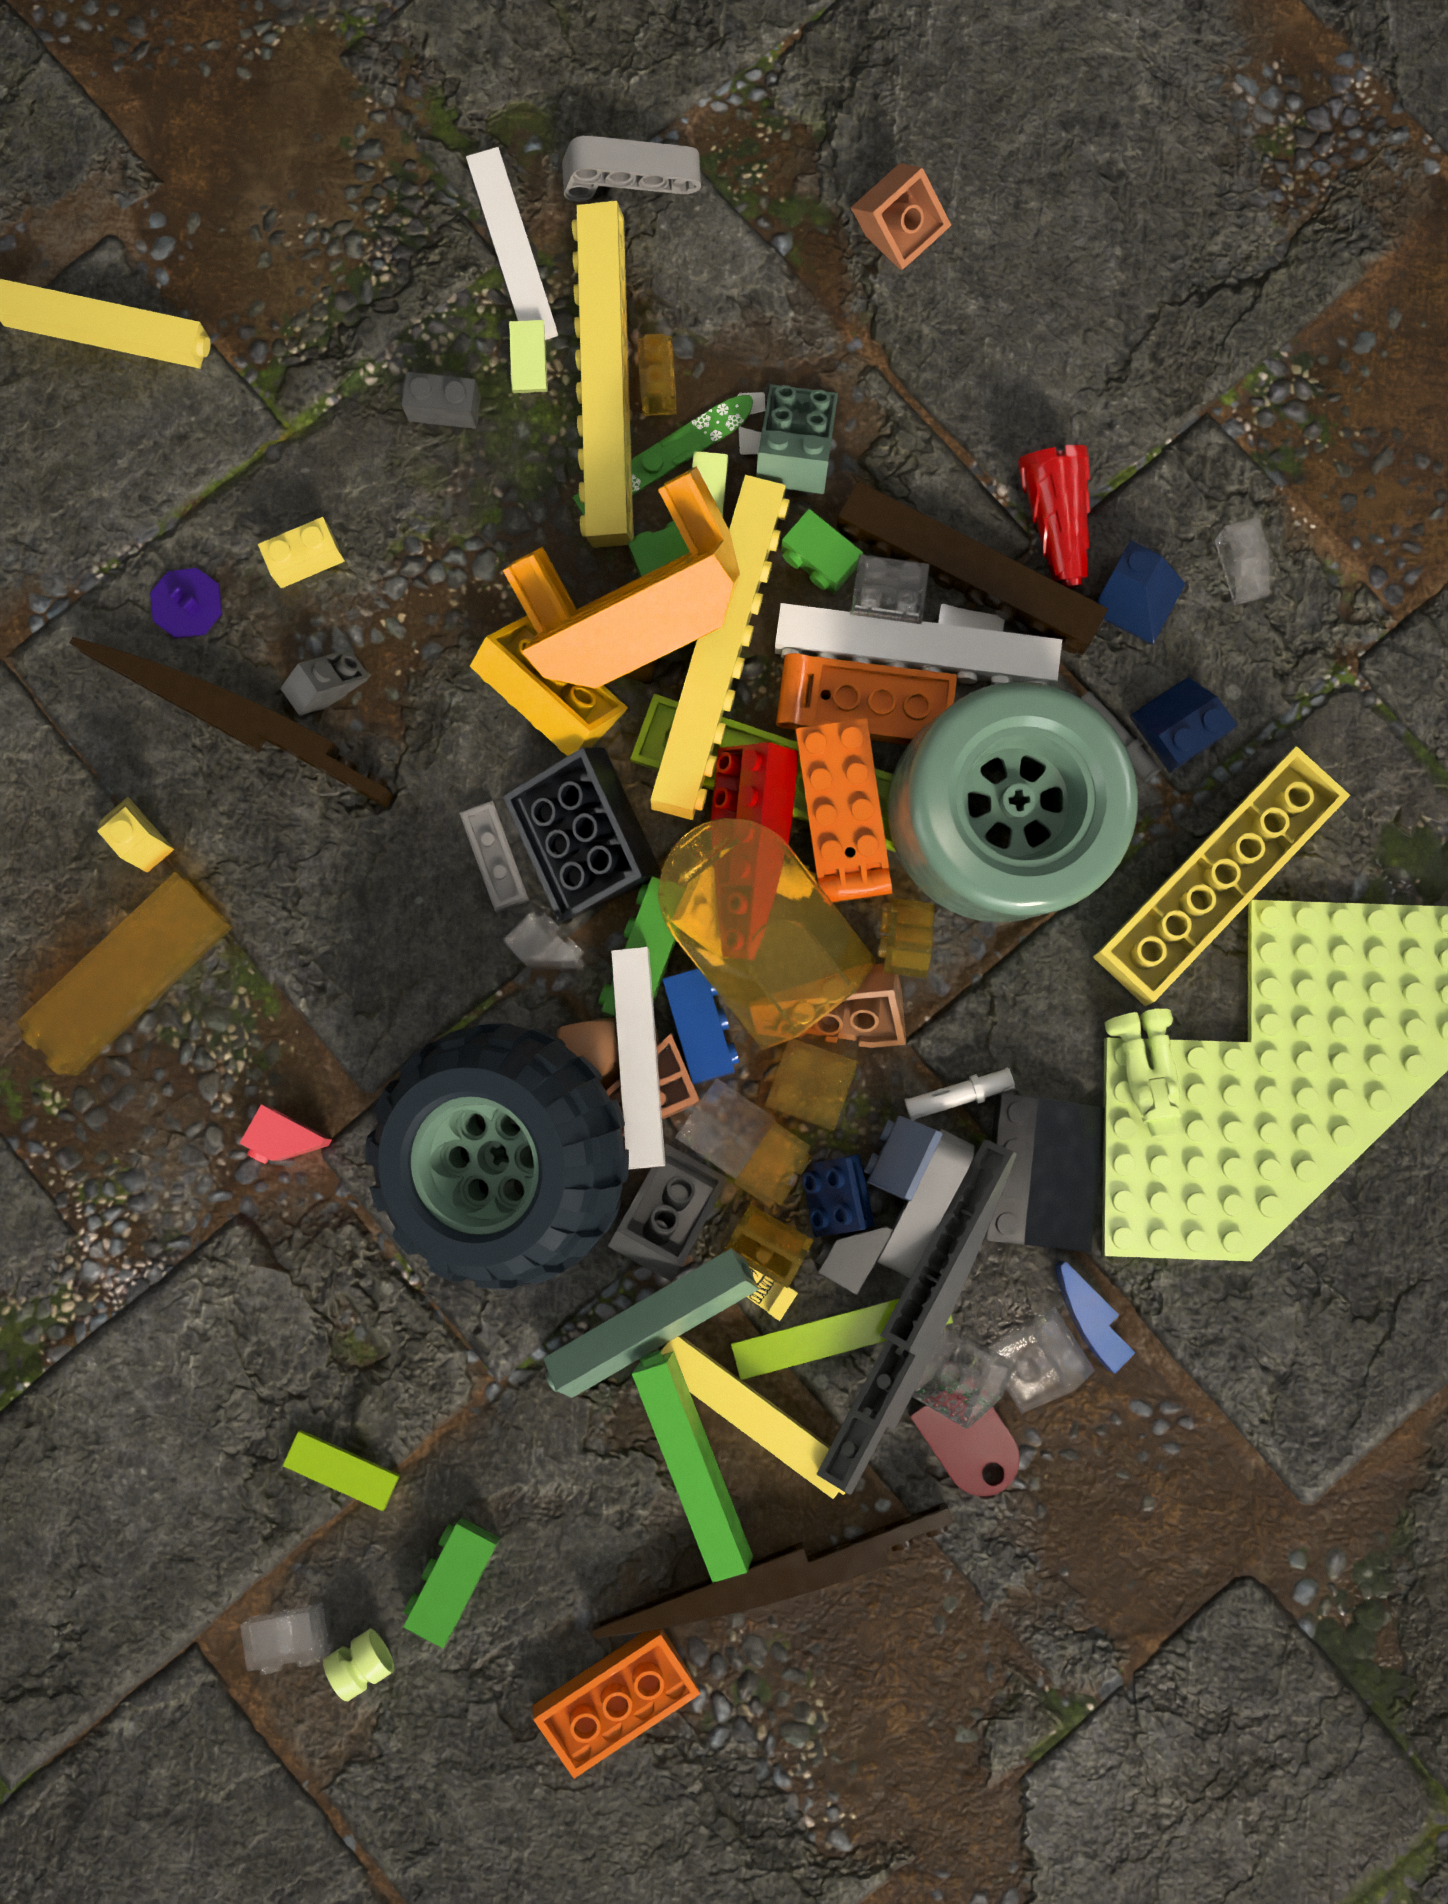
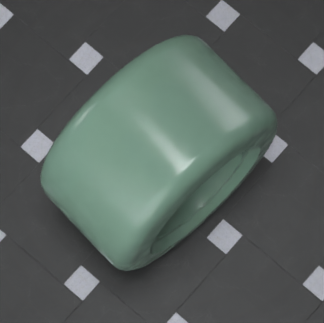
[888,682,1138,922]

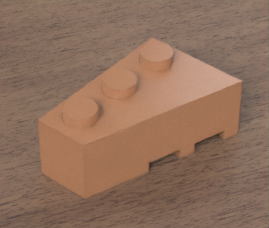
[606,1034,700,1136]

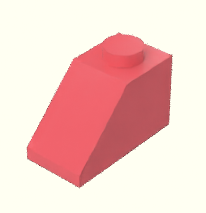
[240,1105,332,1164]

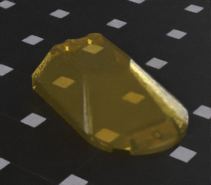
[658,818,877,1050]

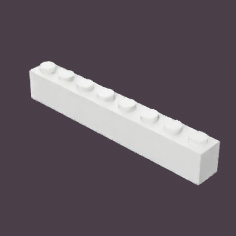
[775,603,1062,687]

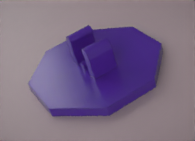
[150,568,223,639]

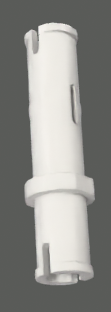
[904,1067,1015,1121]

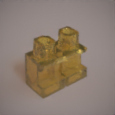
[637,334,677,416]

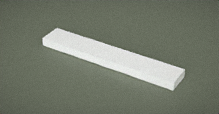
[466,147,558,340]
[611,947,666,1169]

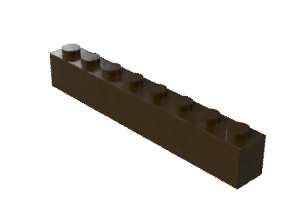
[836,481,1108,655]

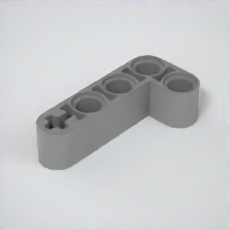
[562,136,701,202]
[877,1129,974,1278]

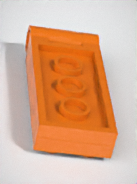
[776,653,957,745]
[796,718,892,904]

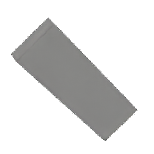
[459,801,530,913]

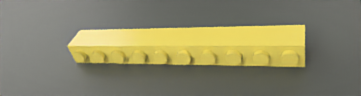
[572,201,634,548]
[651,475,790,820]

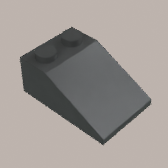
[608,1143,728,1282]

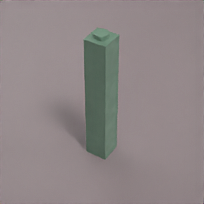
[543,1248,759,1398]

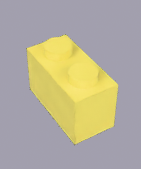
[258,517,345,588]

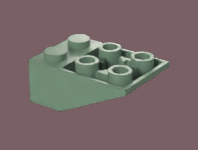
[756,384,838,494]

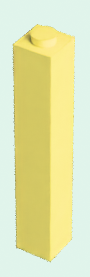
[0,279,211,369]
[661,1335,845,1499]

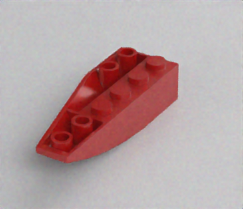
[711,742,799,960]

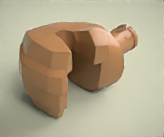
[556,1017,659,1090]

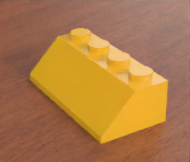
[470,616,628,756]

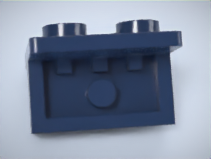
[800,1154,875,1237]

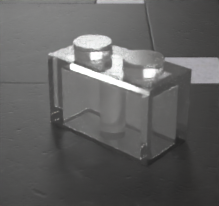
[240,1603,330,1674]

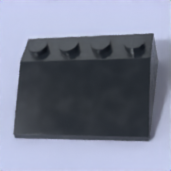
[502,747,662,923]
[983,1093,1105,1252]

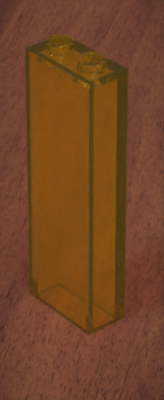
[16,872,233,1076]

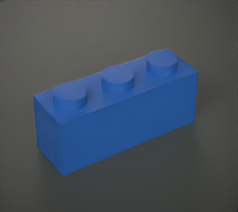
[662,967,740,1085]

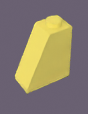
[97,797,174,873]

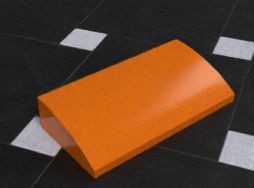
[532,1629,701,1779]

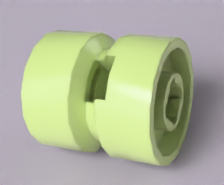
[323,1628,395,1702]

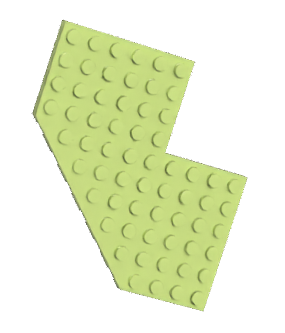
[1102,900,1448,1261]

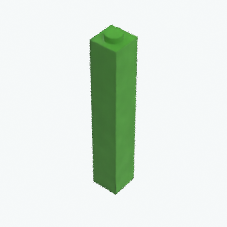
[632,1351,753,1583]

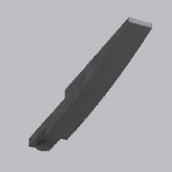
[816,1139,1017,1495]

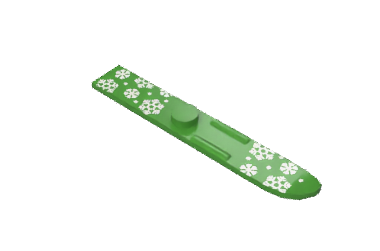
[572,395,753,515]

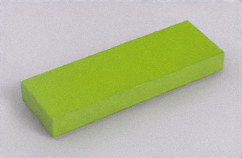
[283,1430,400,1511]

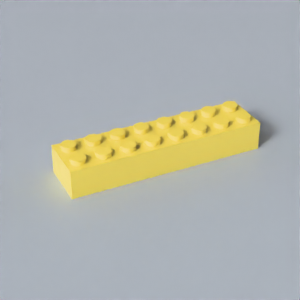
[1093,746,1350,1006]

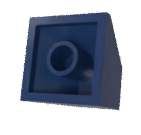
[1096,540,1186,645]

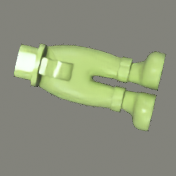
[1104,1009,1182,1138]

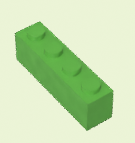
[598,877,686,1018]

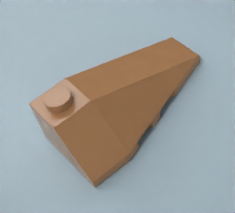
[751,962,906,1048]

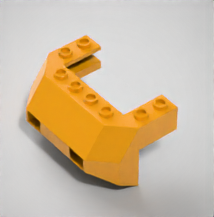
[503,466,740,689]

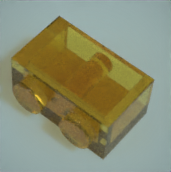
[878,898,935,978]
[734,1122,813,1208]
[723,1204,814,1288]

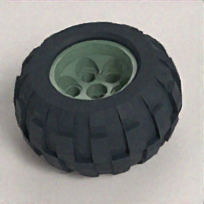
[366,1023,629,1289]

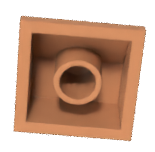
[851,163,952,270]

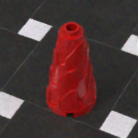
[1017,445,1090,589]

